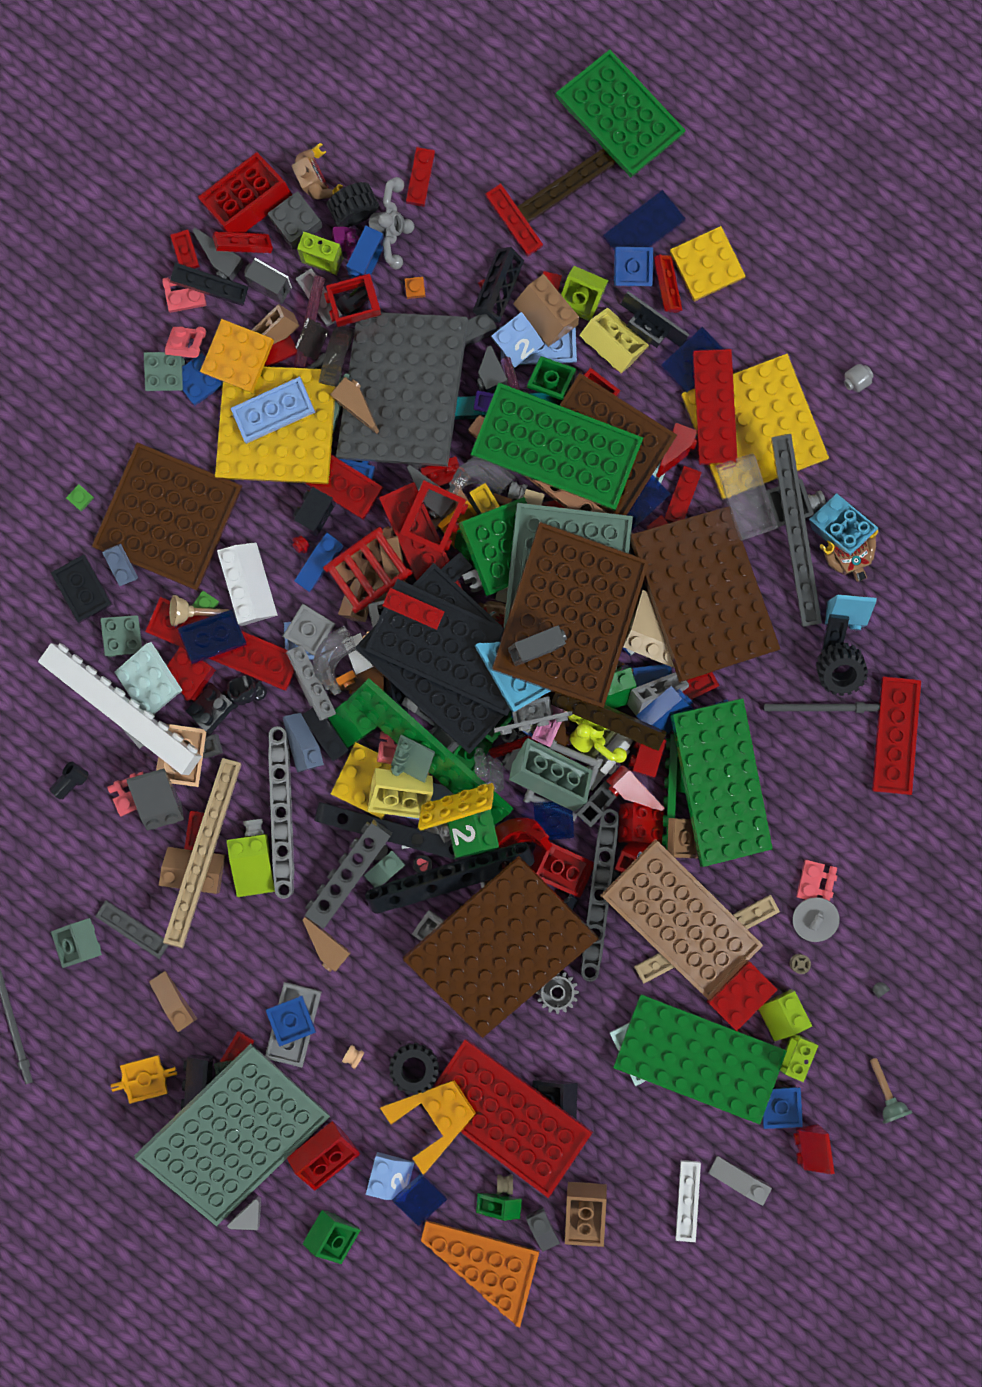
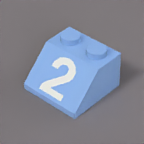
[491,312,544,368]
[366,1152,415,1201]

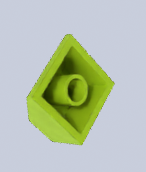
[561,266,609,321]
[758,989,812,1041]

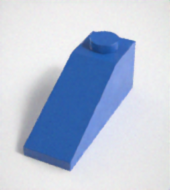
[294,533,344,593]

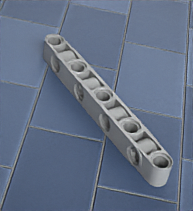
[268,726,294,899]

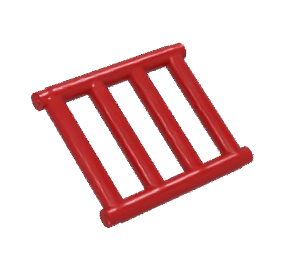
[323,527,413,614]

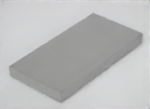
[265,982,322,1068]

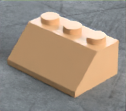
[156,724,206,787]

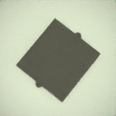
[295,317,329,361]

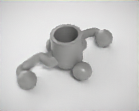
[369,177,414,270]

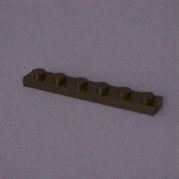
[517,149,617,223]
[551,693,667,751]

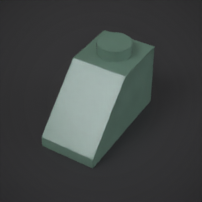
[364,850,406,888]

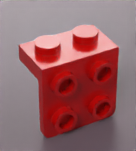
[618,802,664,844]

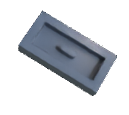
[102,544,138,586]

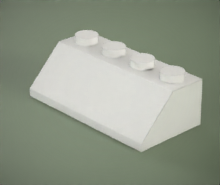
[217,543,278,626]

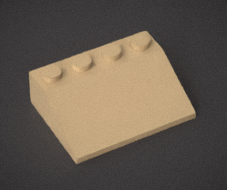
[623,589,674,668]

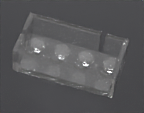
[715,453,778,541]

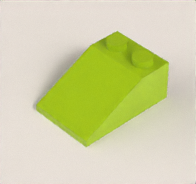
[227,834,275,897]

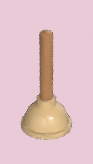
[169,595,234,626]

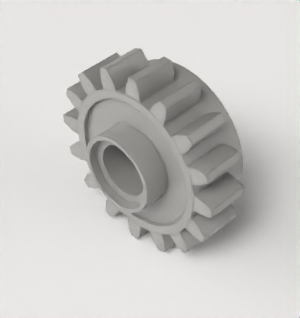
[536,972,579,1014]

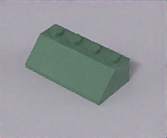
[509,738,593,811]

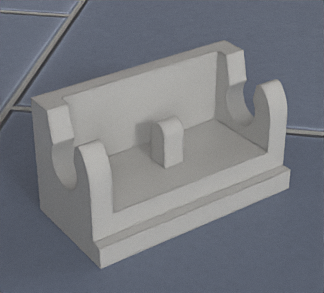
[462,569,483,593]

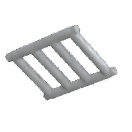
[523,739,603,821]

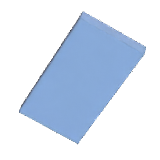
[500,327,577,366]
[231,377,315,444]

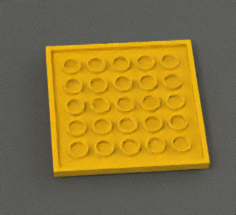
[681,354,829,500]
[215,367,337,484]

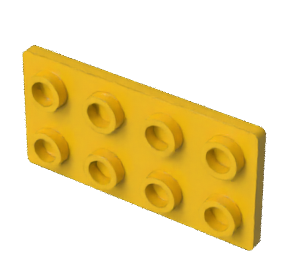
[418,783,494,831]

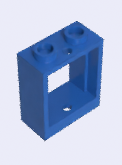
[346,226,384,279]

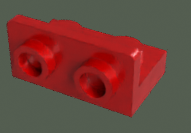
[420,456,463,487]

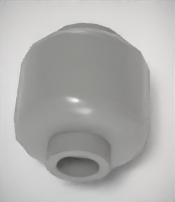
[844,364,873,392]

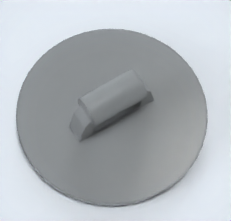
[793,897,839,942]

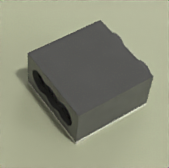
[244,258,292,305]

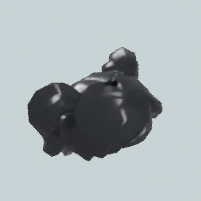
[222,675,267,709]

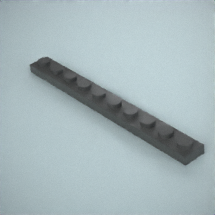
[771,433,822,627]

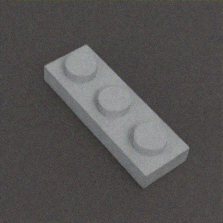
[296,268,343,327]

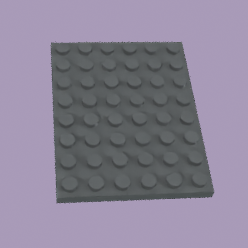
[336,311,468,467]

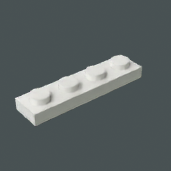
[675,1160,701,1242]

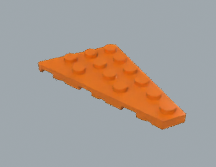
[421,1220,539,1328]

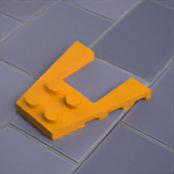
[380,1080,476,1174]

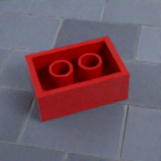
[706,961,778,1031]

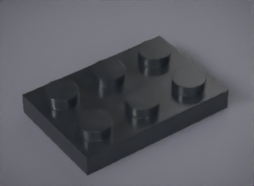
[51,554,113,623]

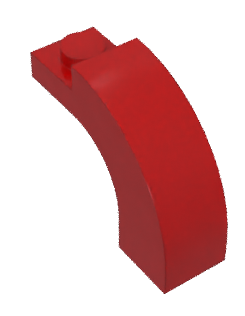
[495,818,553,851]

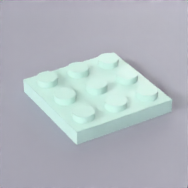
[115,642,182,715]

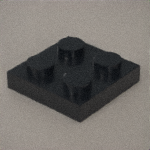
[186,683,235,734]

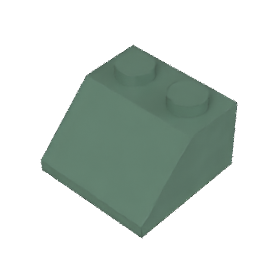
[51,918,102,968]

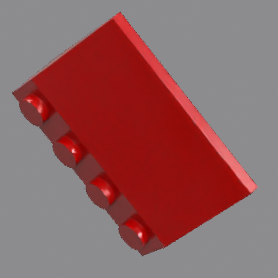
[198,152,292,233]

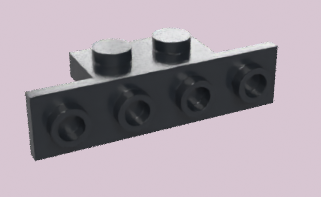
[620,291,690,348]

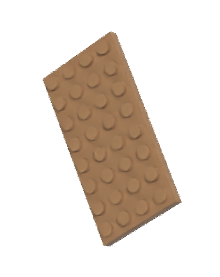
[601,839,763,1000]

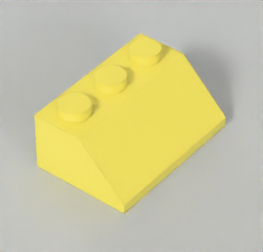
[579,308,649,373]
[368,768,433,818]

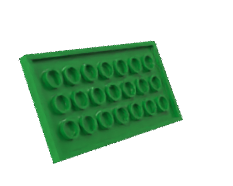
[471,383,643,511]
[670,698,773,867]
[613,994,787,1125]

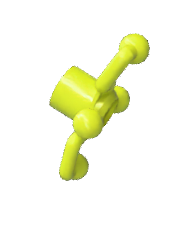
[564,710,627,763]

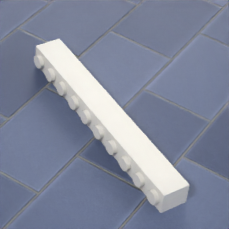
[38,643,202,775]

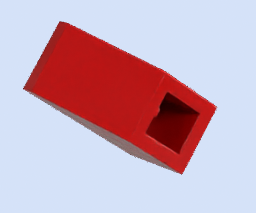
[615,842,650,874]

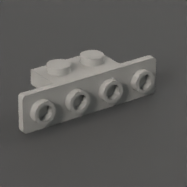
[286,646,336,720]
[494,697,573,735]

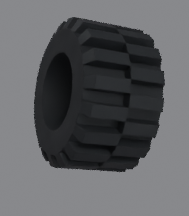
[327,182,379,227]
[816,643,868,696]
[389,1043,439,1095]

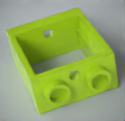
[297,232,343,275]
[780,1034,819,1082]

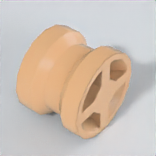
[342,1045,365,1069]

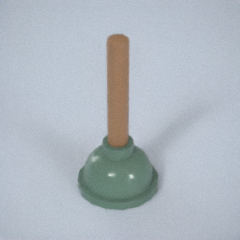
[870,1058,913,1124]

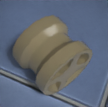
[789,954,811,974]
[497,1174,513,1195]

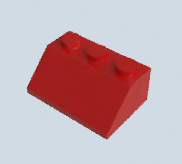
[287,1121,360,1191]

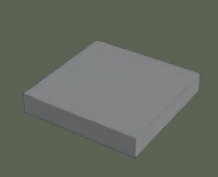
[283,604,336,657]

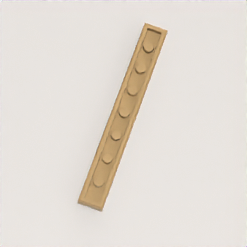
[634,895,780,984]

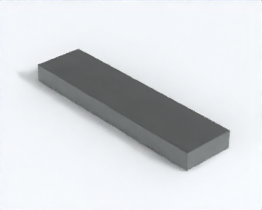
[95,900,169,959]

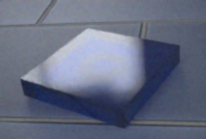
[533,801,574,840]
[392,1173,447,1226]

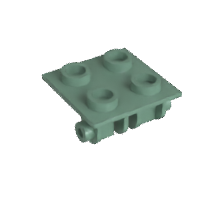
[144,352,185,391]
[100,615,142,657]
[391,735,435,783]

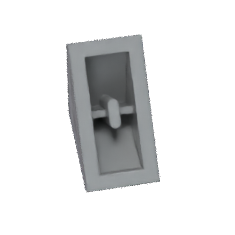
[412,910,445,941]
[227,1195,261,1230]

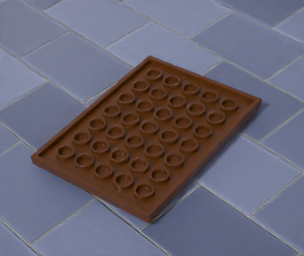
[630,506,780,683]
[491,522,649,709]
[403,856,598,1038]

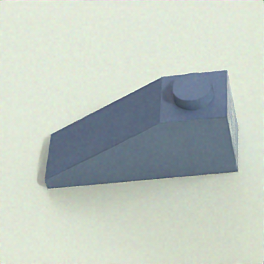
[282,713,324,773]

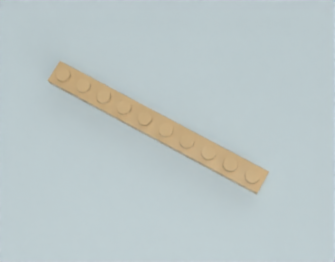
[163,758,241,949]

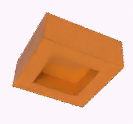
[405,277,426,299]
[336,670,357,688]

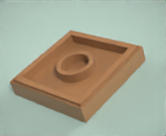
[668,818,698,858]

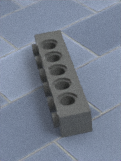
[305,820,392,929]

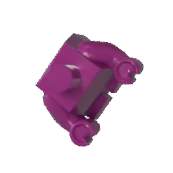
[332,227,360,260]

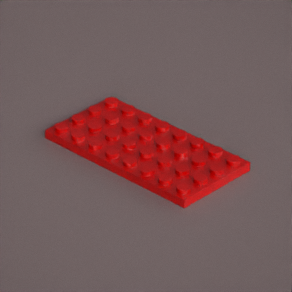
[433,1039,593,1198]

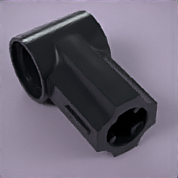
[336,286,369,316]
[49,761,89,800]

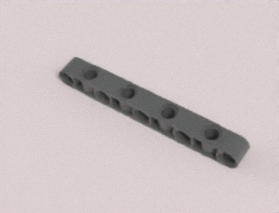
[581,809,618,981]

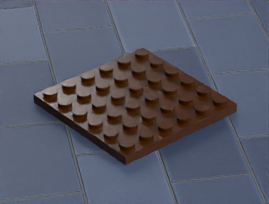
[550,373,677,516]
[91,442,243,591]

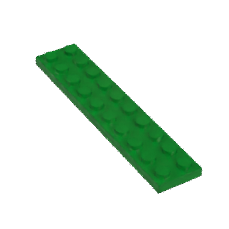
[348,678,513,825]

